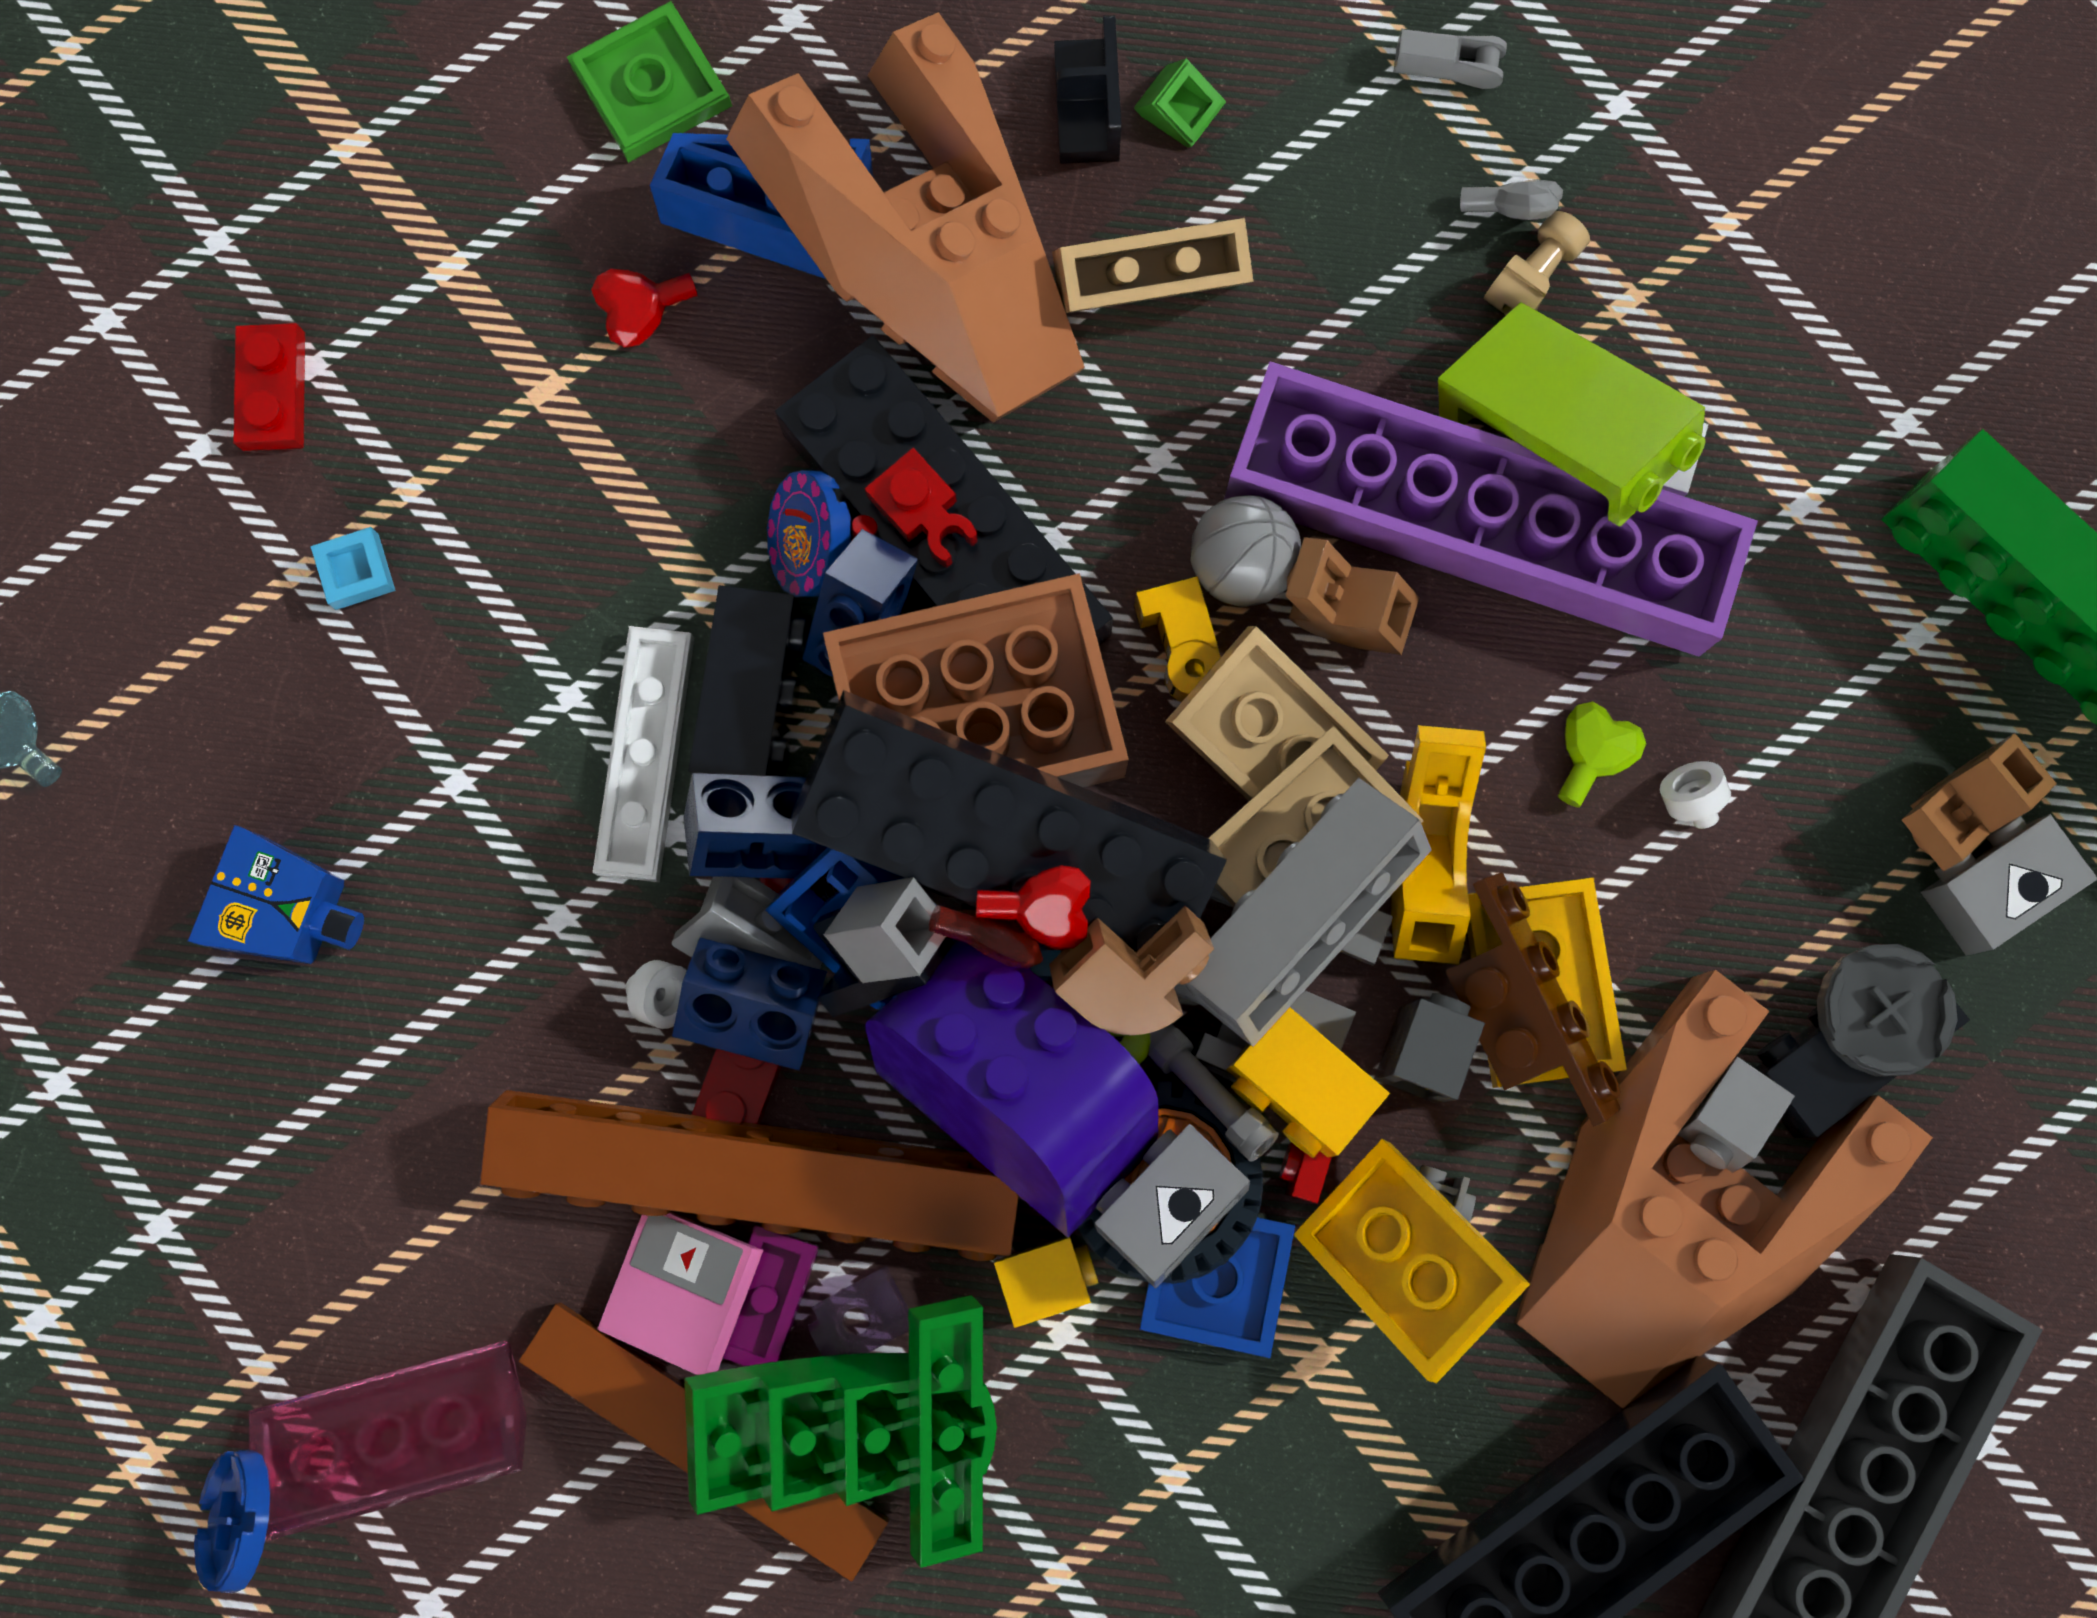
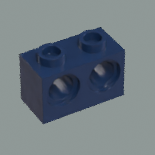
[802,529,918,676]
[683,773,828,879]
[672,937,827,1071]

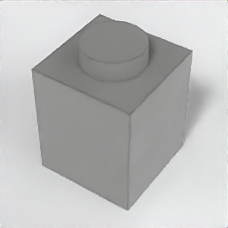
[824,877,952,983]
[1678,1057,1795,1173]

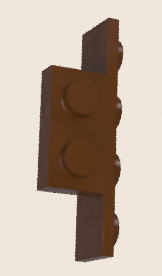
[1445,872,1621,1127]

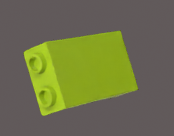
[1438,302,1705,527]

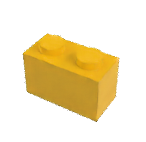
[1226,1007,1390,1158]

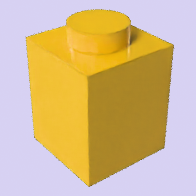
[994,1236,1099,1328]

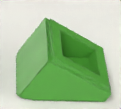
[1134,58,1226,148]

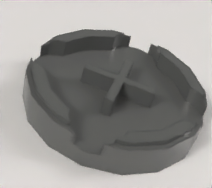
[1816,944,1958,1077]

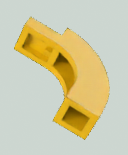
[1391,725,1486,964]

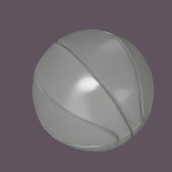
[1190,495,1301,607]

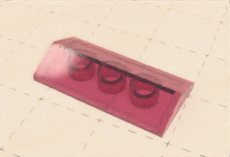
[249,1340,527,1541]

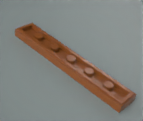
[518,1303,890,1582]

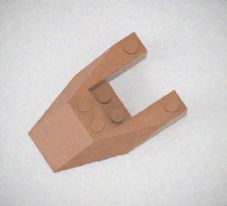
[726,12,1085,423]
[1514,970,1933,1409]

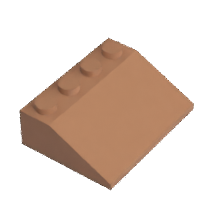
[823,573,1129,787]

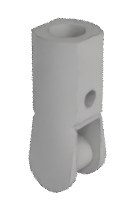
[1393,28,1507,89]

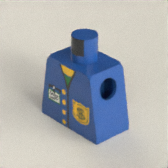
[188,825,364,964]

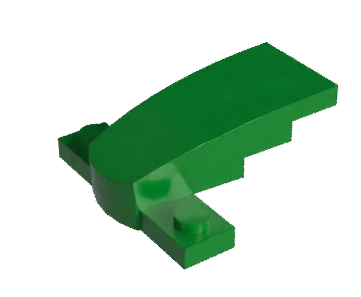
[684,1295,997,1568]

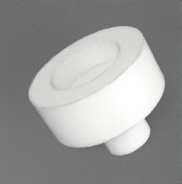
[1660,761,1731,829]
[626,960,687,1029]

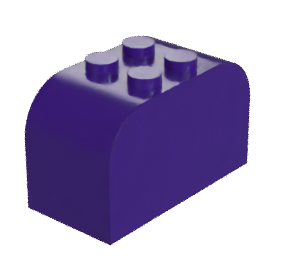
[865,931,1158,1238]

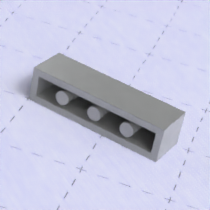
[1185,778,1432,1047]

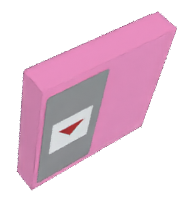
[597,1212,763,1375]

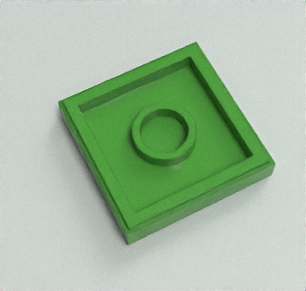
[567,1,732,163]

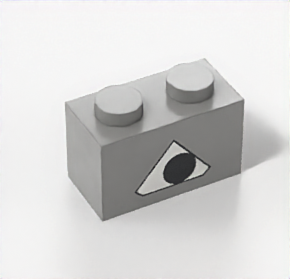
[1920,814,2097,956]
[1095,1124,1250,1289]

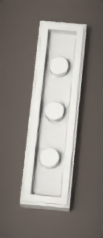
[593,626,695,882]

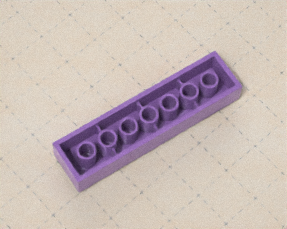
[1224,361,1758,657]

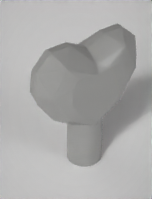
[1460,179,1563,220]

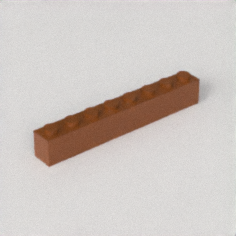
[480,1090,1019,1261]

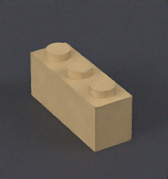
[1052,218,1254,313]

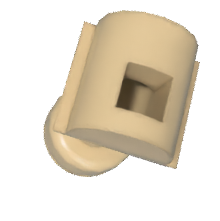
[1484,211,1590,315]

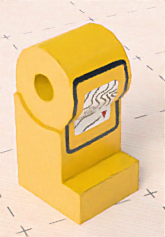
[1134,576,1221,702]

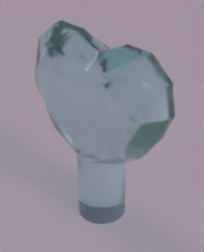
[0,691,62,787]

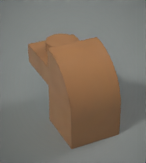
[1285,537,1420,655]
[1902,733,2057,872]
[1049,906,1214,1035]

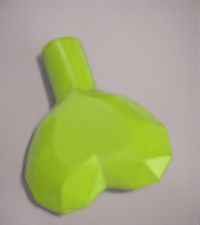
[1558,701,1646,808]

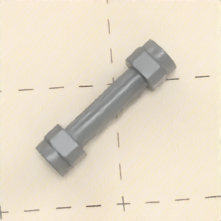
[1148,1024,1279,1162]

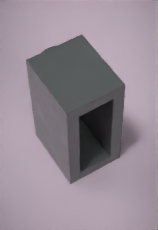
[1374,993,1485,1103]

